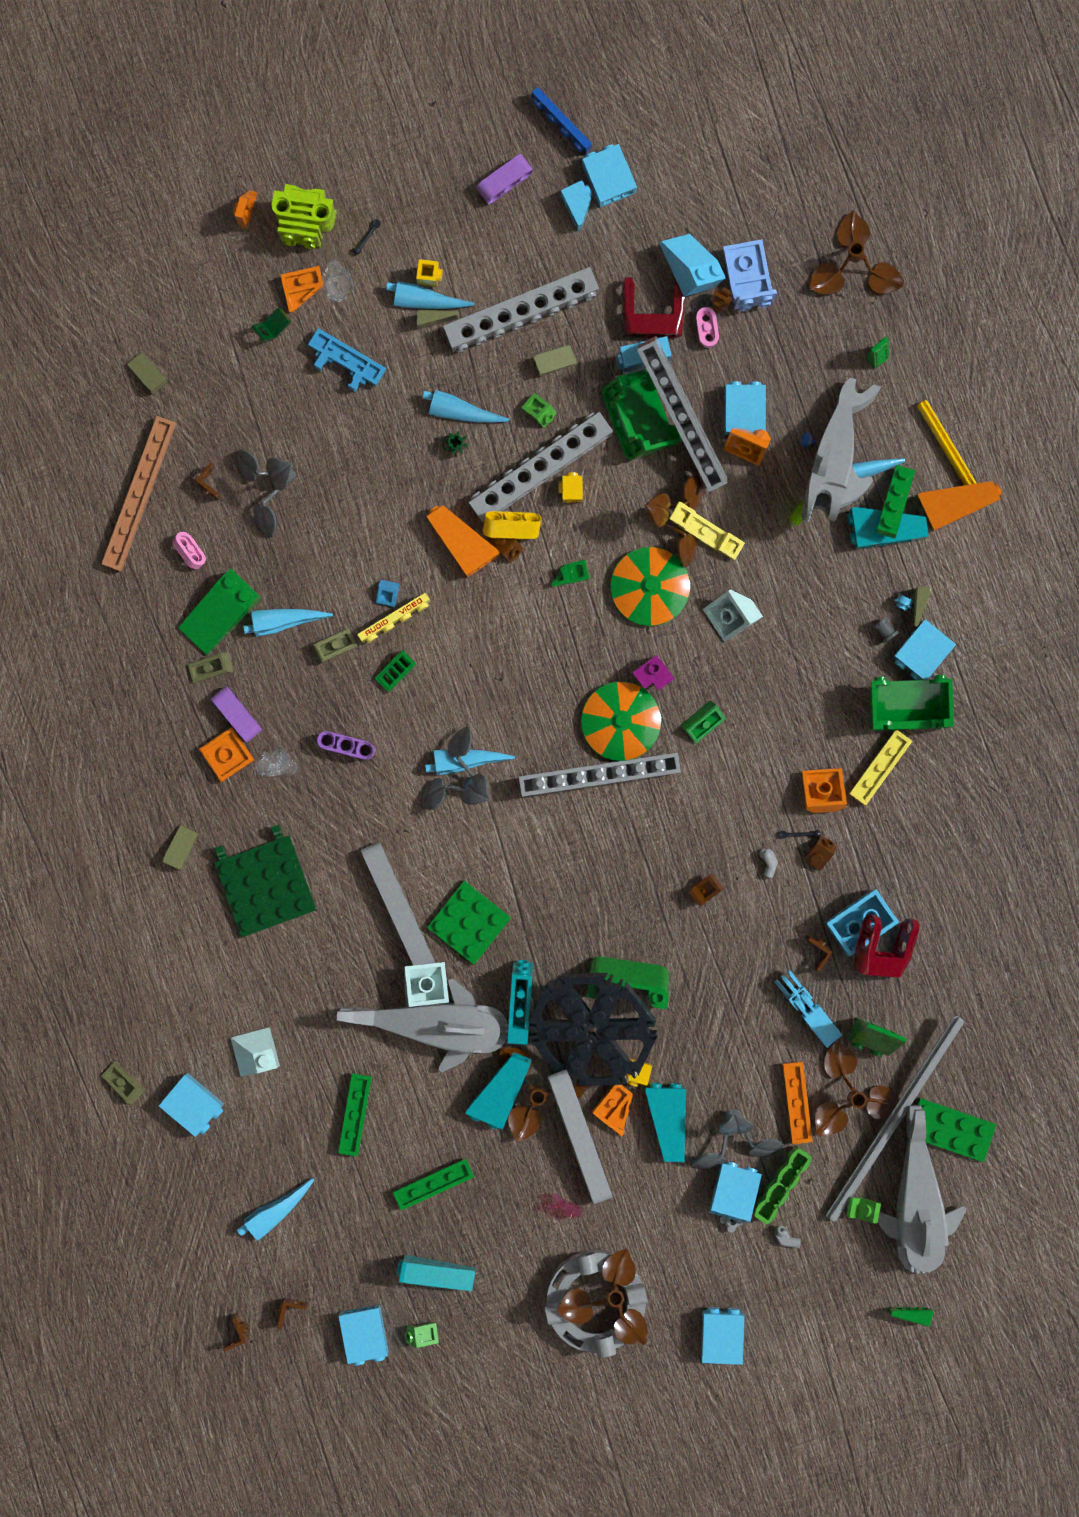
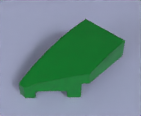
[552,560,590,587]

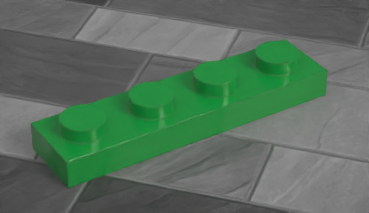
[876,465,915,539]
[338,1073,372,1157]
[393,1158,474,1211]

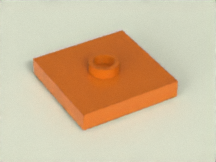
[199,727,255,782]

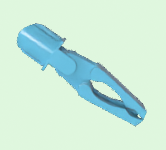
[774,969,842,1048]

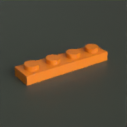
[782,1061,813,1144]

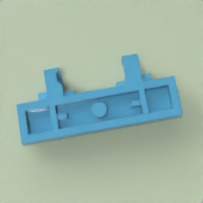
[308,328,386,392]

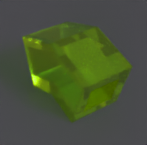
[789,500,803,526]

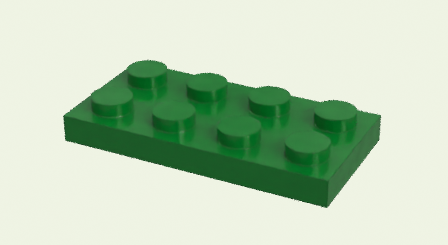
[917,1097,997,1162]

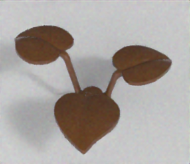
[809,210,904,295]
[644,475,702,568]
[814,1042,899,1136]
[499,1047,589,1141]
[557,1249,648,1345]

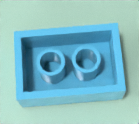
[824,889,899,957]

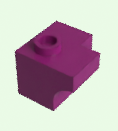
[632,655,675,691]

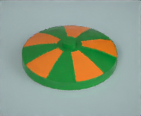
[610,547,690,627]
[581,682,661,761]

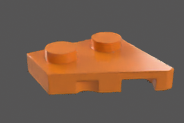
[233,190,258,229]
[280,266,324,313]
[591,1085,633,1136]

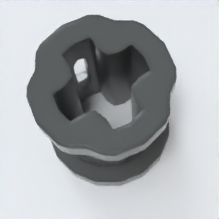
[872,617,899,643]

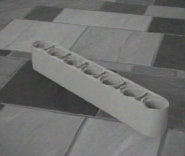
[361,842,435,966]
[547,1069,613,1205]

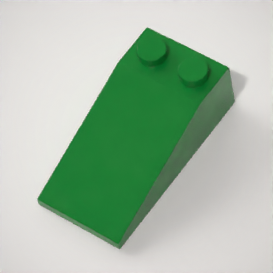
[179,568,262,655]
[848,1017,907,1058]

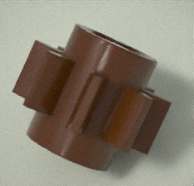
[709,287,733,313]

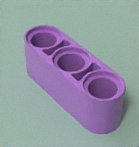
[476,154,534,204]
[211,686,262,742]
[317,731,375,760]

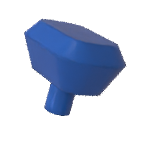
[801,432,815,448]

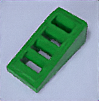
[865,337,890,369]
[375,650,417,692]
[888,1307,934,1327]

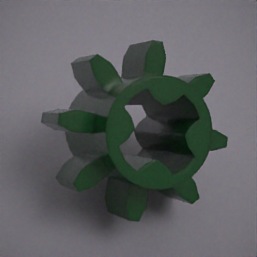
[444,431,468,456]

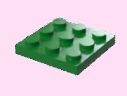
[427,880,511,964]

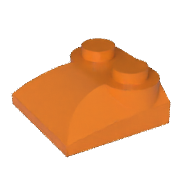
[723,428,771,466]
[802,768,847,813]

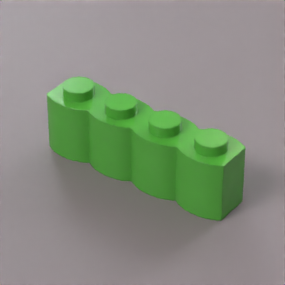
[753,1145,811,1224]

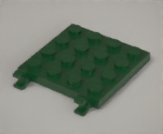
[214,824,317,938]

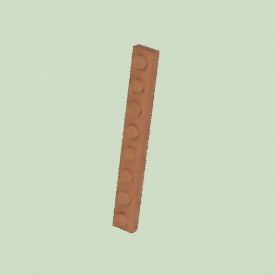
[102,416,176,572]

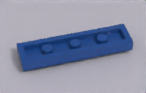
[532,87,592,155]

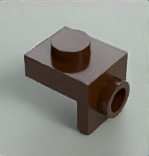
[489,538,524,563]
[804,836,837,871]
[689,873,724,907]

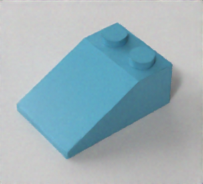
[659,234,726,297]

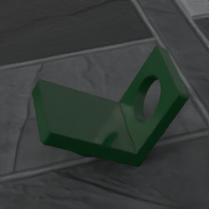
[252,307,292,342]

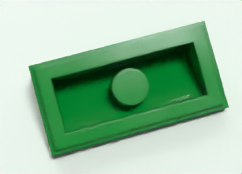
[681,701,726,744]

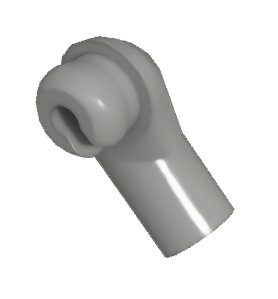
[759,849,778,878]
[774,1225,801,1249]

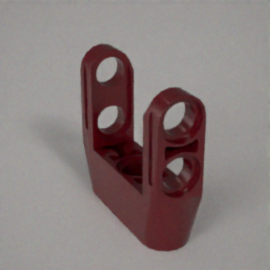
[624,277,684,338]
[854,915,920,978]

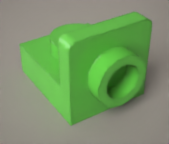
[521,393,556,428]
[847,1197,881,1223]
[405,1322,439,1348]

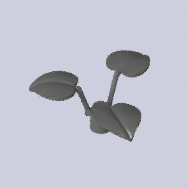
[237,449,295,537]
[422,726,490,810]
[691,1109,785,1170]

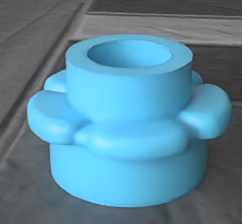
[894,594,913,611]

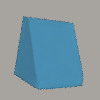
[375,580,400,607]

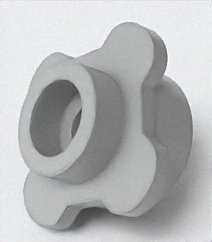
[720,1216,744,1233]

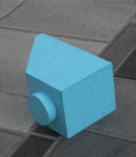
[561,181,593,231]

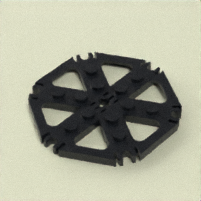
[528,973,658,1086]

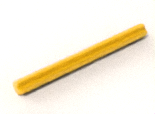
[917,400,977,485]

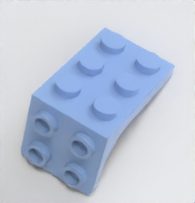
[723,239,777,311]

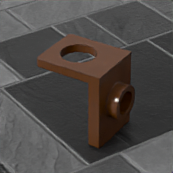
[196,462,221,500]
[806,936,833,972]
[276,1298,309,1329]
[223,1313,249,1352]

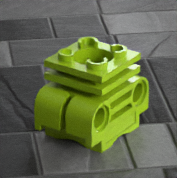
[272,184,337,249]

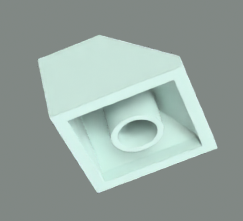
[703,590,763,642]
[404,962,449,1007]
[231,1027,280,1077]

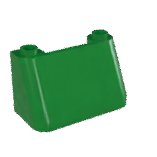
[602,369,683,461]
[869,675,954,731]
[586,956,669,1009]

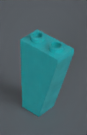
[847,507,929,549]
[507,960,533,1045]
[465,1052,532,1129]
[645,1083,686,1162]
[396,1255,476,1291]

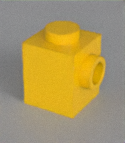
[416,259,443,287]
[558,472,583,503]
[626,1058,652,1086]

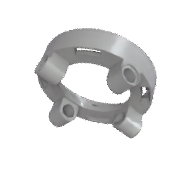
[545,1249,648,1358]

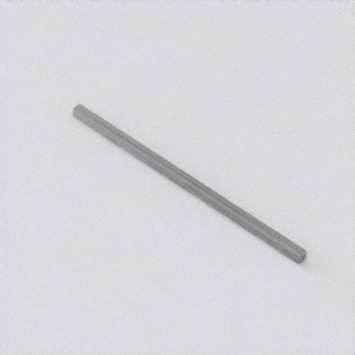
[826,1015,964,1222]

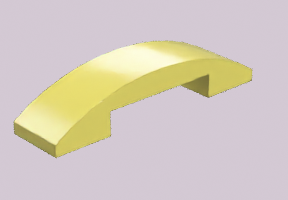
[669,501,745,560]

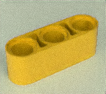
[482,511,542,539]

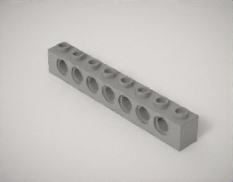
[443,267,599,353]
[637,336,727,492]
[469,412,613,524]
[519,753,681,797]

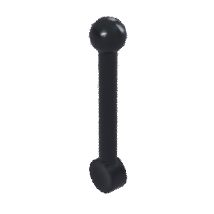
[354,219,381,255]
[779,830,821,839]

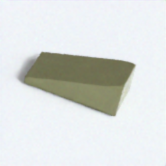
[417,310,458,329]
[533,345,577,377]
[127,352,168,394]
[911,586,932,628]
[312,628,357,664]
[187,653,233,683]
[162,825,199,870]
[101,1061,145,1104]

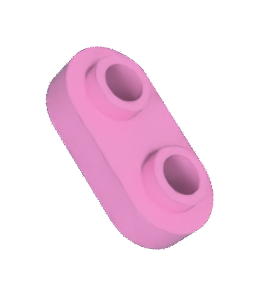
[696,307,719,348]
[173,532,206,569]

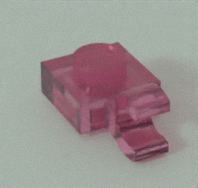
[547,1193,583,1219]

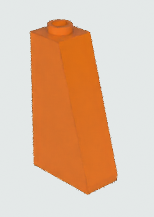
[917,481,1002,531]
[426,505,500,578]

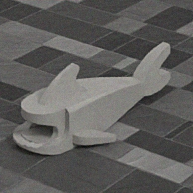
[801,378,881,522]
[337,979,508,1072]
[878,1105,966,1274]

